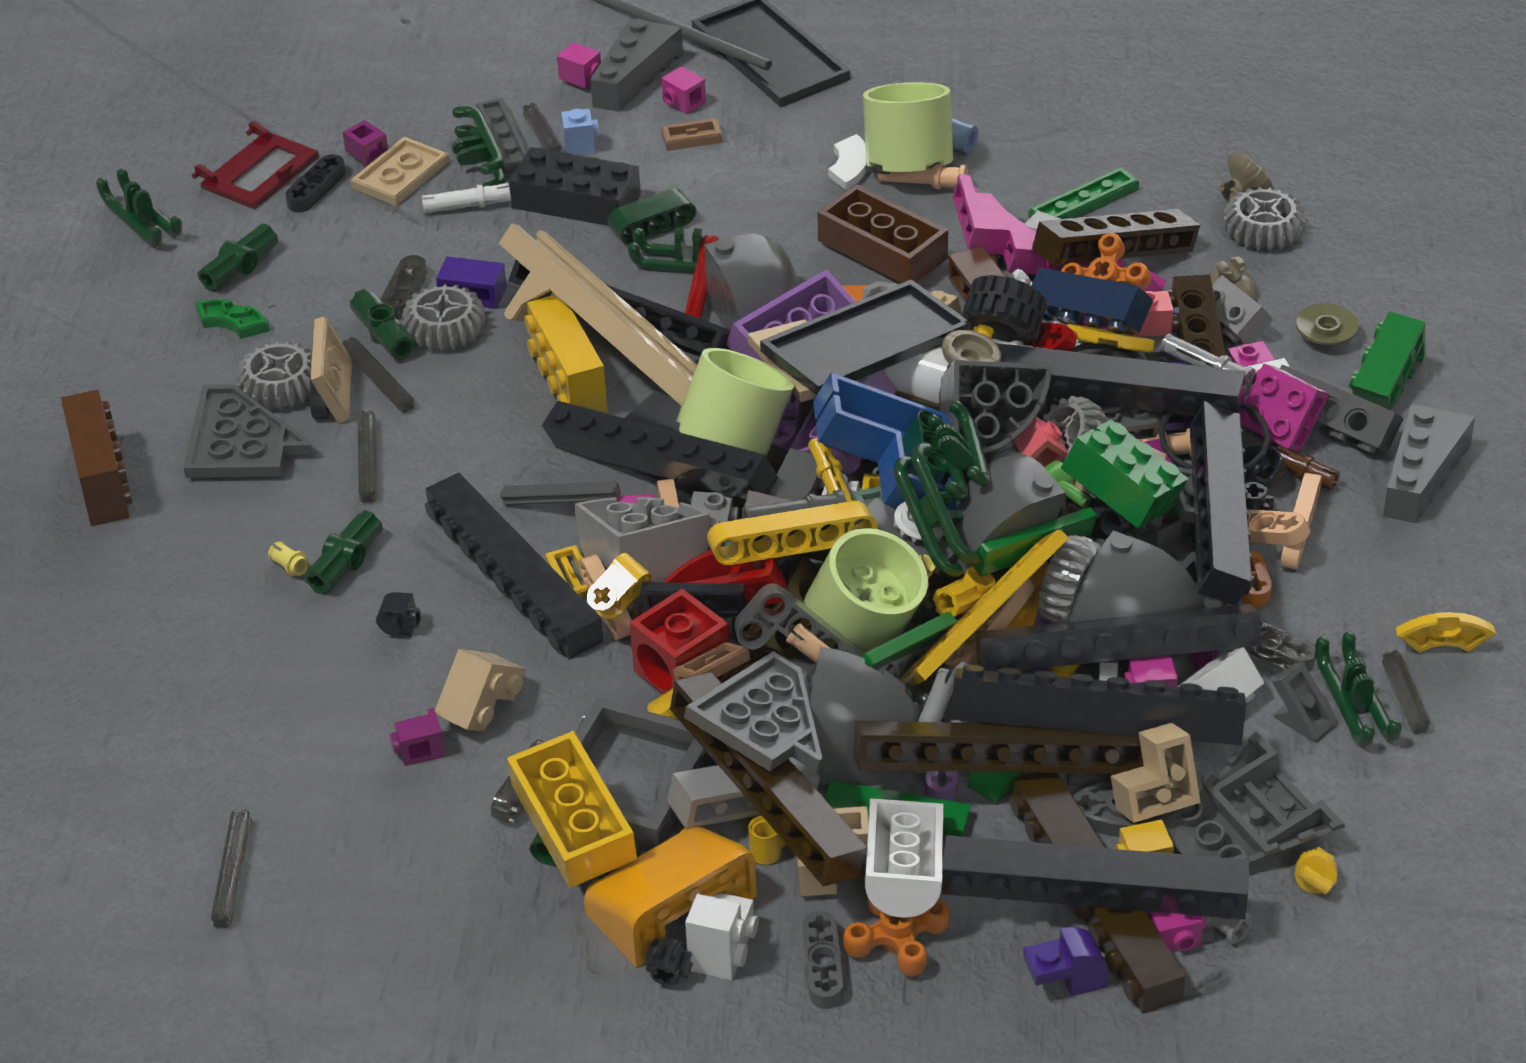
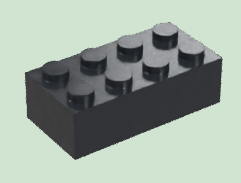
[509,147,641,226]

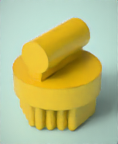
[1295,847,1338,895]

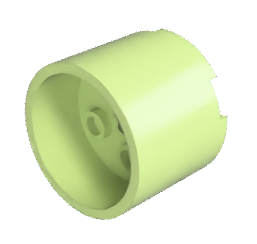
[863,82,953,172]
[676,348,794,456]
[803,528,928,653]

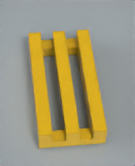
[545,545,588,600]

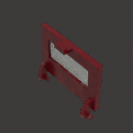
[191,121,319,209]

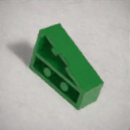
[1349,311,1426,410]

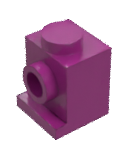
[342,120,388,168]
[389,708,446,766]

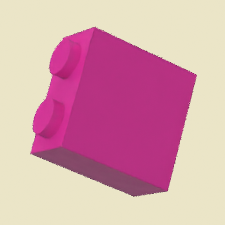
[1240,363,1329,452]

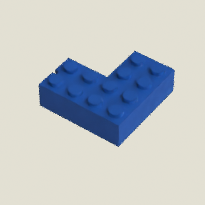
[813,373,957,510]

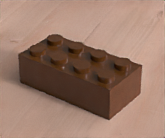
[817,184,948,283]
[61,389,133,526]

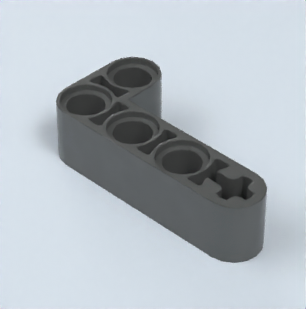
[734,584,865,657]

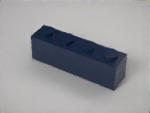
[1032,267,1154,334]

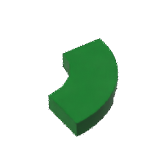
[195,299,270,339]

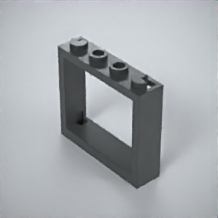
[576,698,710,851]

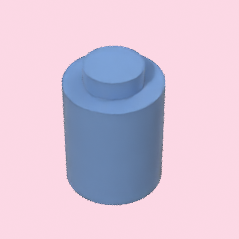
[952,118,979,154]

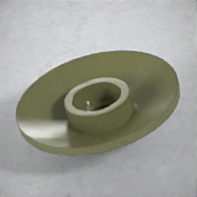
[1296,303,1359,345]

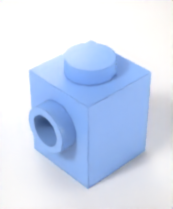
[561,109,599,155]

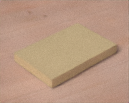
[350,137,450,206]
[311,316,352,424]

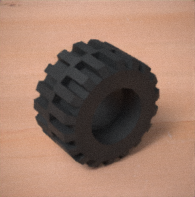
[961,275,1047,345]

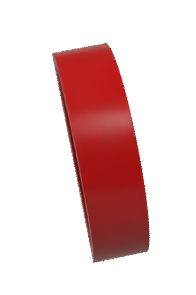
[662,545,787,605]

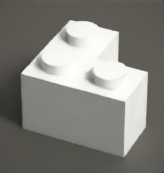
[685,893,759,980]

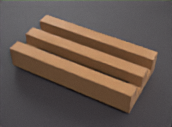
[661,118,723,151]
[673,642,750,681]

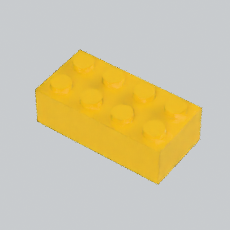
[524,294,608,414]
[507,731,637,888]

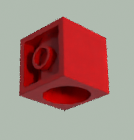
[629,588,729,694]

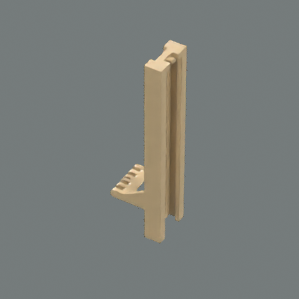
[498,223,697,406]

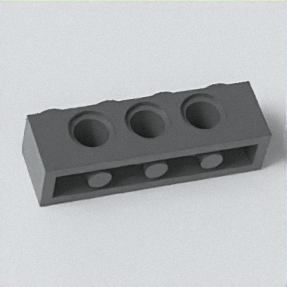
[1280,364,1404,455]

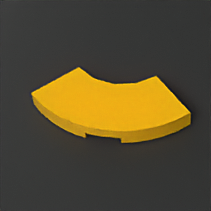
[1067,324,1155,353]
[1396,612,1496,653]

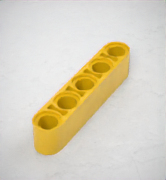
[707,501,878,565]

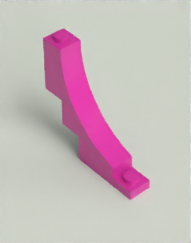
[953,174,1125,274]

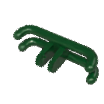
[451,106,506,187]
[96,168,182,246]
[628,227,703,273]
[928,400,990,501]
[893,442,982,577]
[1315,631,1402,746]

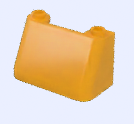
[584,826,757,968]

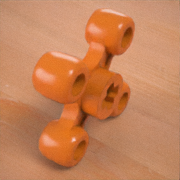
[1061,233,1152,290]
[843,896,950,977]

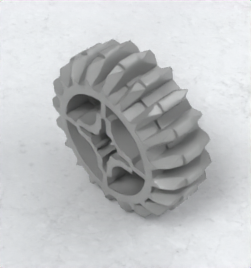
[1224,187,1305,252]
[402,283,485,352]
[236,341,312,411]
[1042,396,1109,480]
[1038,535,1101,624]

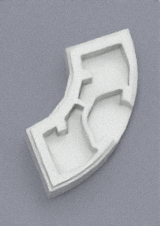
[828,134,867,190]

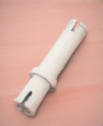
[422,183,511,214]

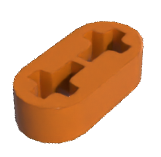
[1241,551,1272,607]

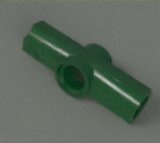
[197,223,279,292]
[349,288,415,360]
[304,510,383,595]

